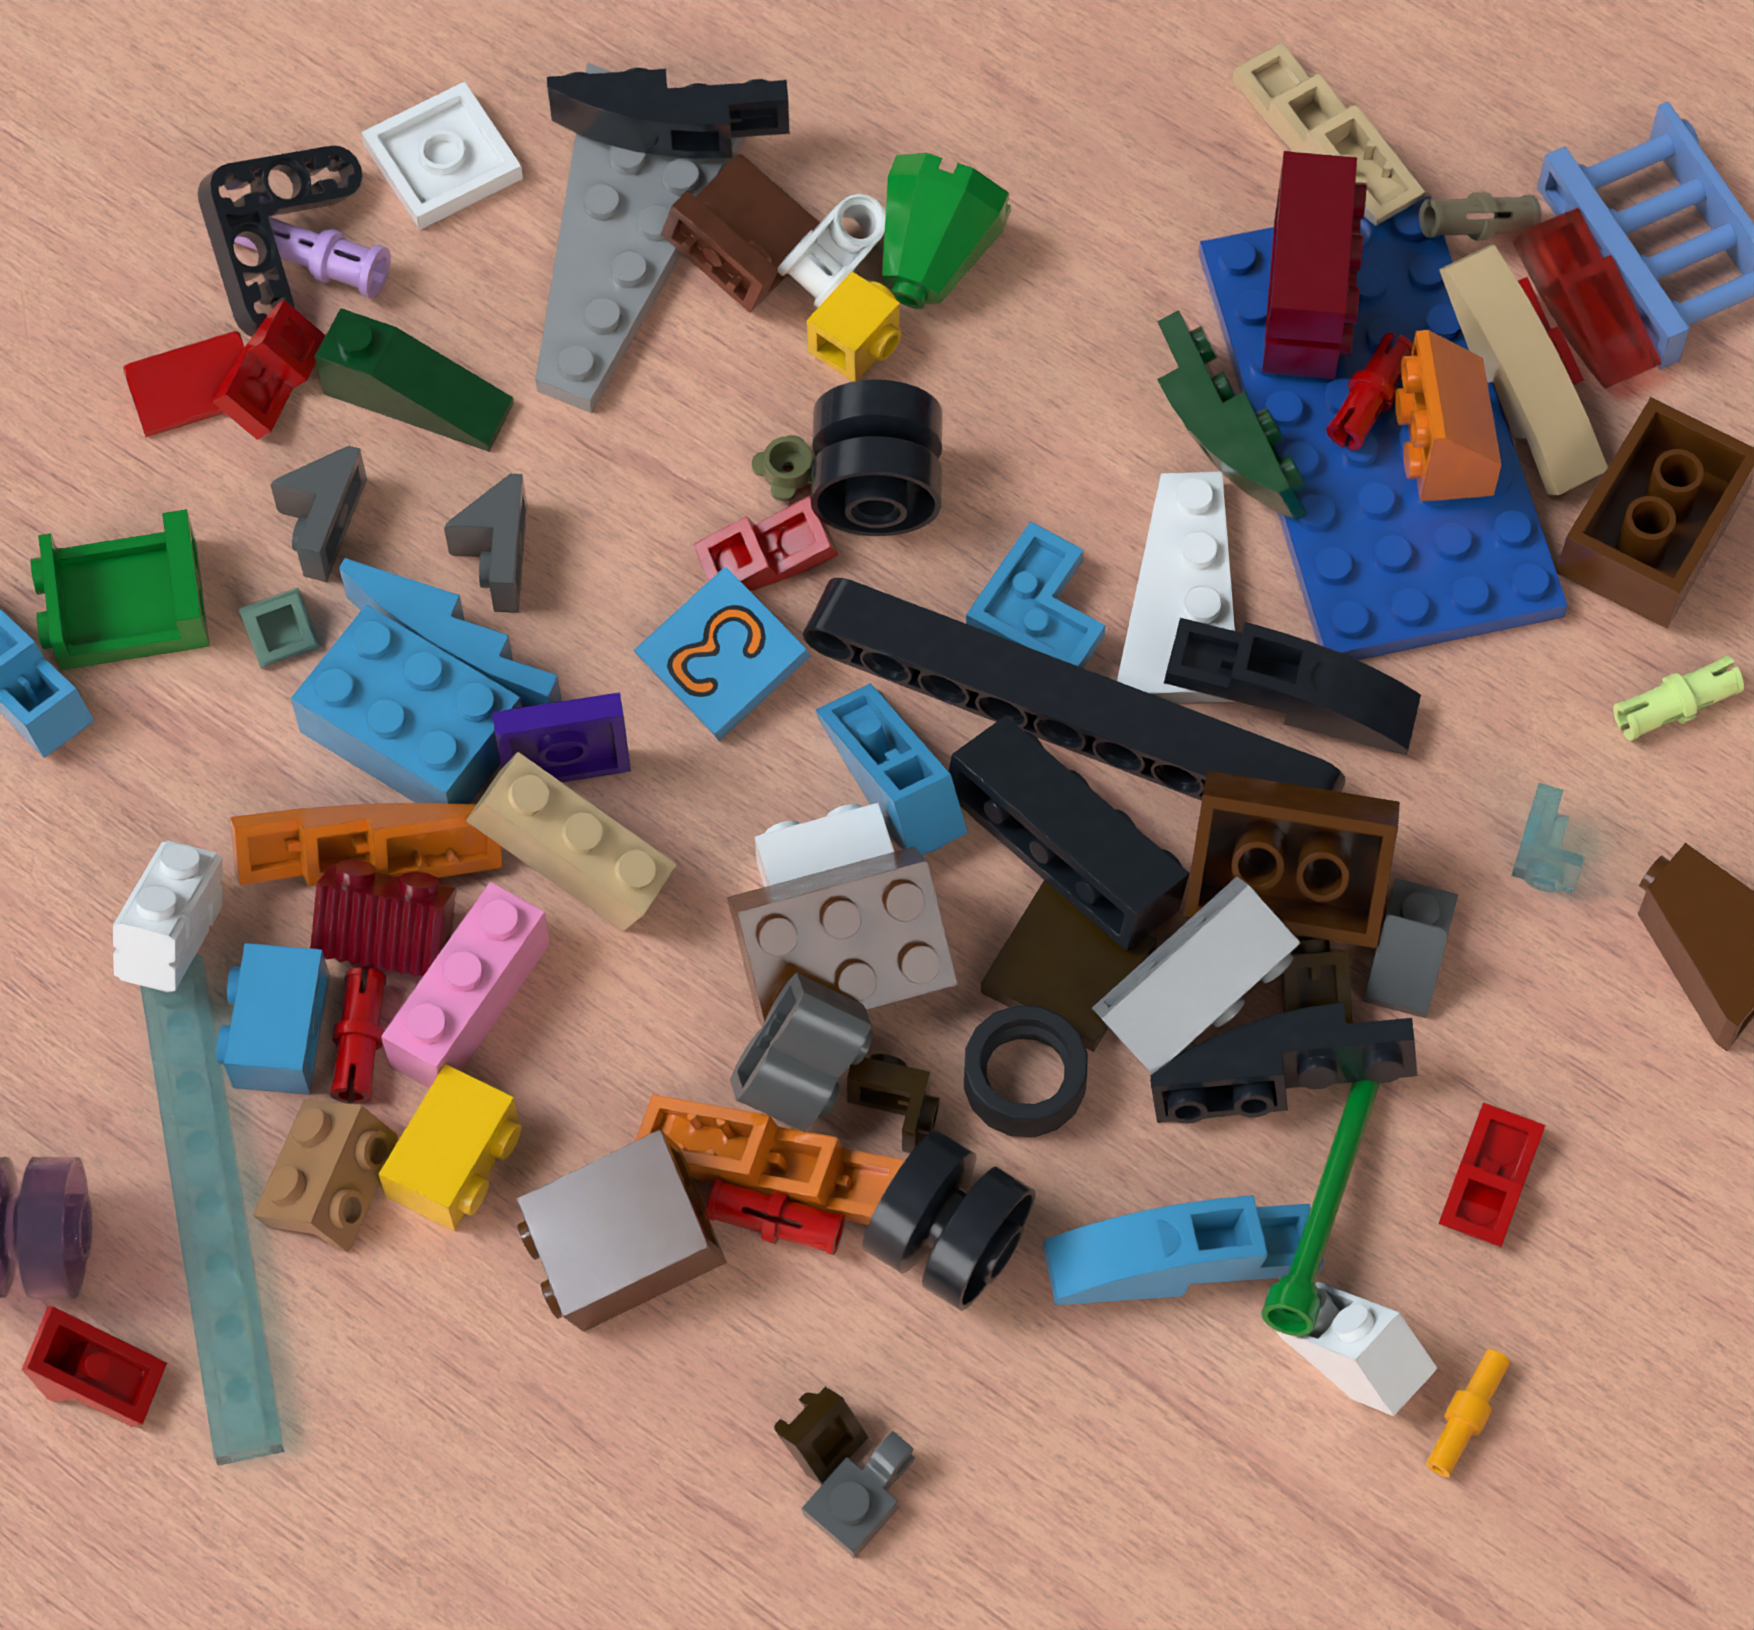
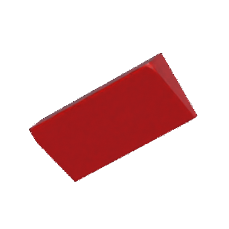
[123,331,245,437]

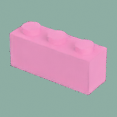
[381,882,550,1089]

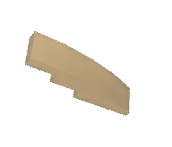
[1232,42,1426,226]
[1439,245,1608,495]

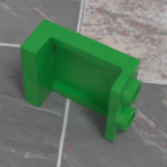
[30,509,210,670]

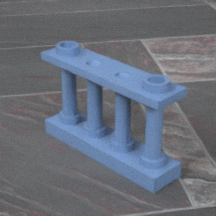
[1537,101,1754,370]

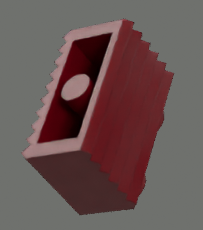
[310,859,457,977]

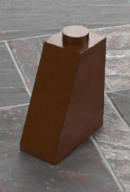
[1638,843,1754,1051]

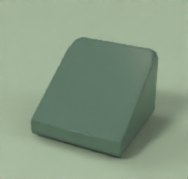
[237,588,320,668]

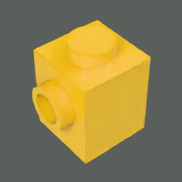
[807,271,902,382]

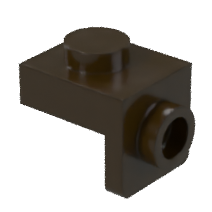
[847,1054,940,1153]

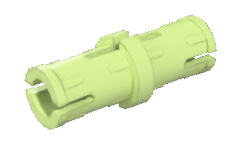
[1613,656,1744,741]

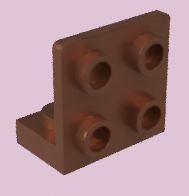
[661,154,820,313]

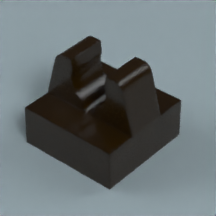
[774,1386,869,1485]

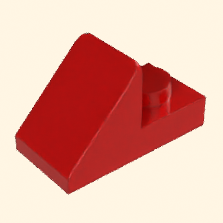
[21,1306,167,1427]

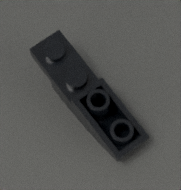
[547,68,790,159]
[1164,617,1421,755]
[1150,1002,1418,1124]

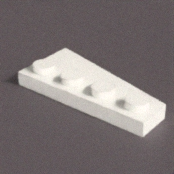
[1117,471,1236,704]

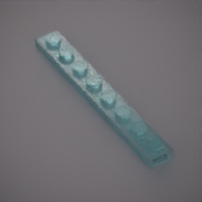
[140,955,285,1466]

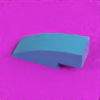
[0,609,94,758]

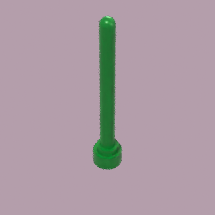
[1261,1080,1380,1336]

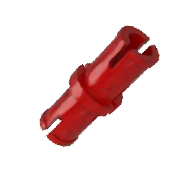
[1326,332,1413,451]
[329,967,387,1104]
[706,1179,846,1255]

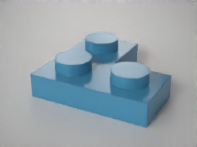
[966,521,1106,668]

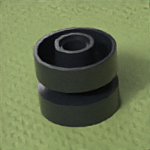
[811,380,943,536]
[863,1130,1036,1311]

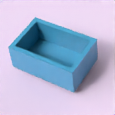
[291,604,522,804]

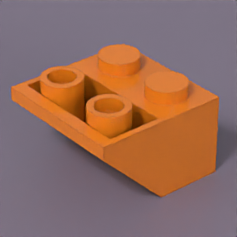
[1395,330,1501,502]

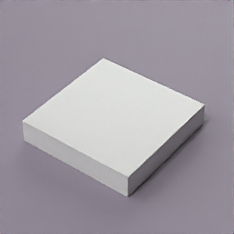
[361,82,523,230]

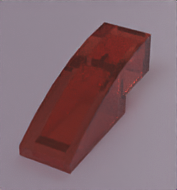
[1513,207,1662,389]

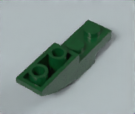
[1157,310,1307,520]

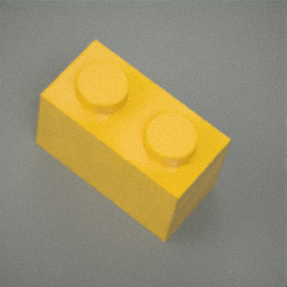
[379,1064,522,1231]

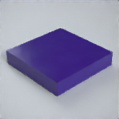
[492,692,631,782]

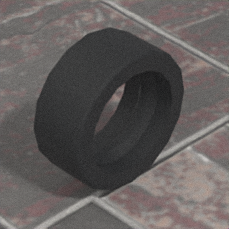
[964,1005,1088,1137]

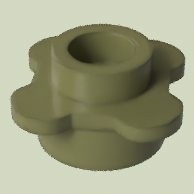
[752,435,813,502]

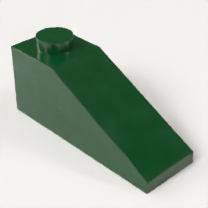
[315,308,514,452]

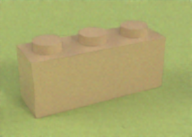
[466,752,677,931]

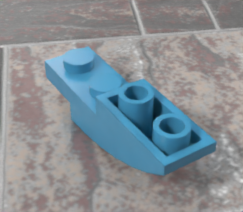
[1043,1195,1324,1306]

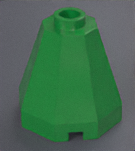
[882,153,1011,309]

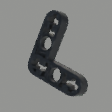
[197,146,363,337]

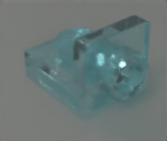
[1511,783,1584,893]

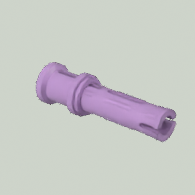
[234,217,391,299]

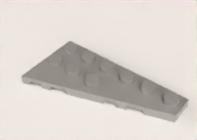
[536,62,746,413]

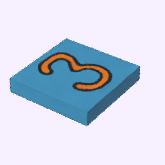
[634,566,811,741]

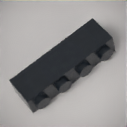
[948,715,1190,952]

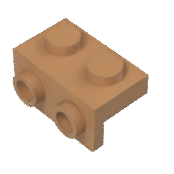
[252,1099,398,1251]

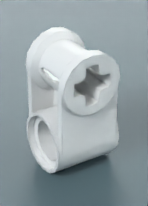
[777,194,886,308]

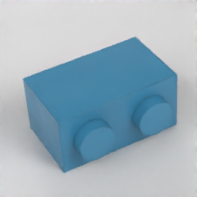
[216,943,330,1095]

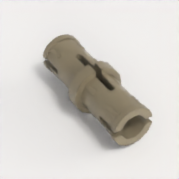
[1419,192,1541,240]

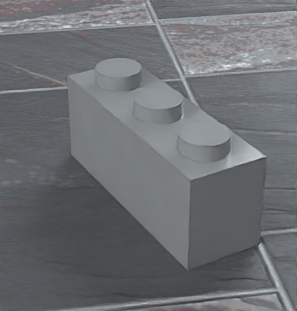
[1092,877,1300,1074]

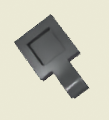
[802,1431,915,1558]

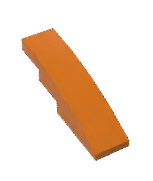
[230,803,502,886]
[635,1094,905,1225]

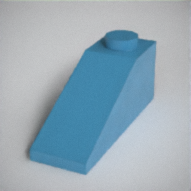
[816,683,968,855]

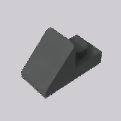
[270,446,367,582]
[444,474,527,613]
[1363,878,1458,1018]

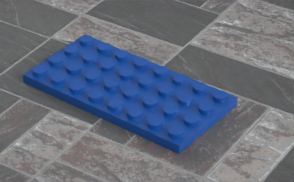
[1199,196,1568,660]

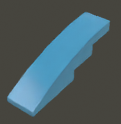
[339,558,562,707]

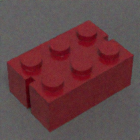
[1262,151,1367,379]

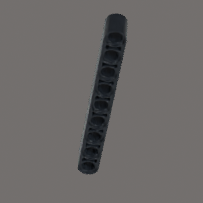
[802,578,1346,801]

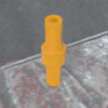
[1425,1349,1511,1478]

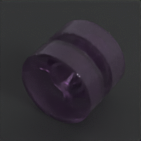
[0,1156,92,1299]

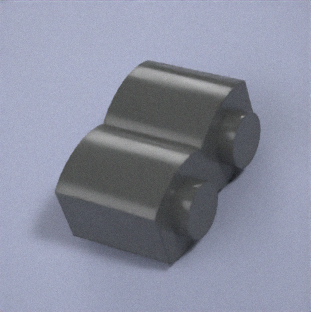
[730,973,873,1132]

